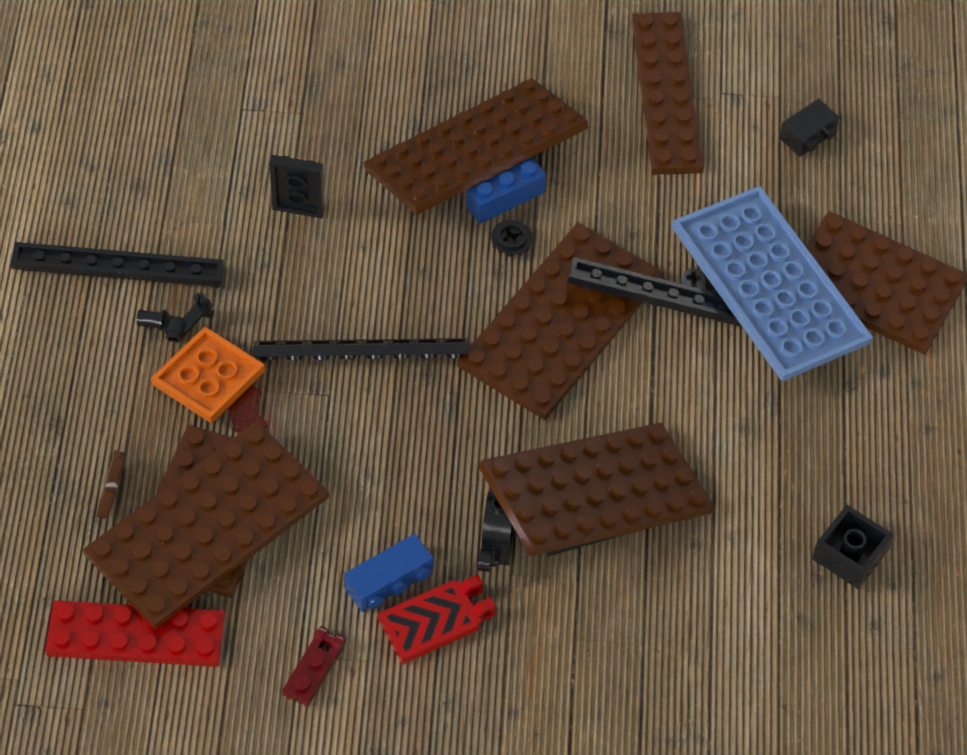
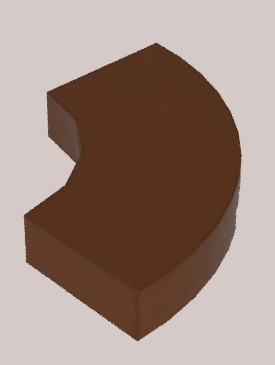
[96,450,125,519]

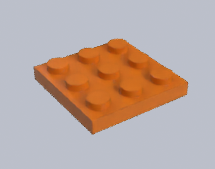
[150,327,266,424]

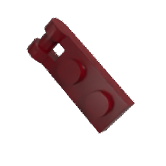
[282,626,347,707]

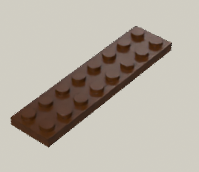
[632,12,703,175]

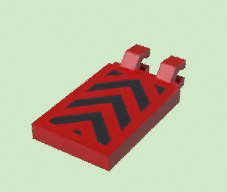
[377,574,496,665]

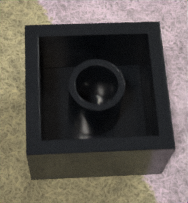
[812,505,894,590]

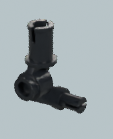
[136,293,213,343]

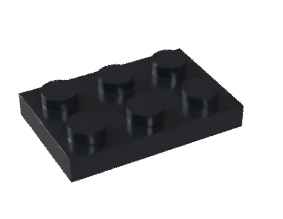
[269,155,325,219]

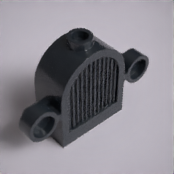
[478,488,514,572]

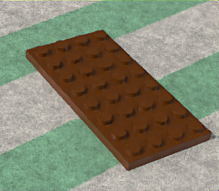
[363,78,589,215]
[457,222,664,420]
[83,421,329,630]
[478,422,715,556]

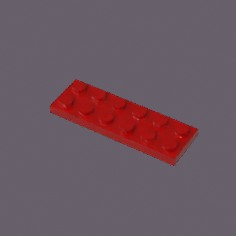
[45,600,225,667]

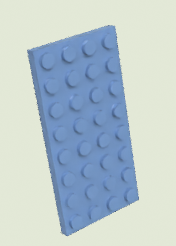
[671,186,873,382]

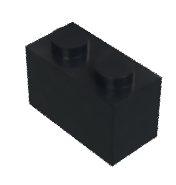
[779,98,839,157]

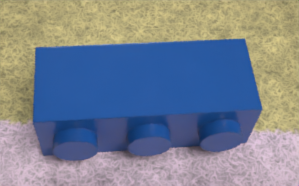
[466,157,546,224]
[344,534,434,612]

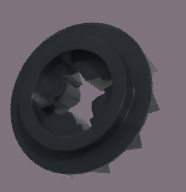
[491,220,532,257]

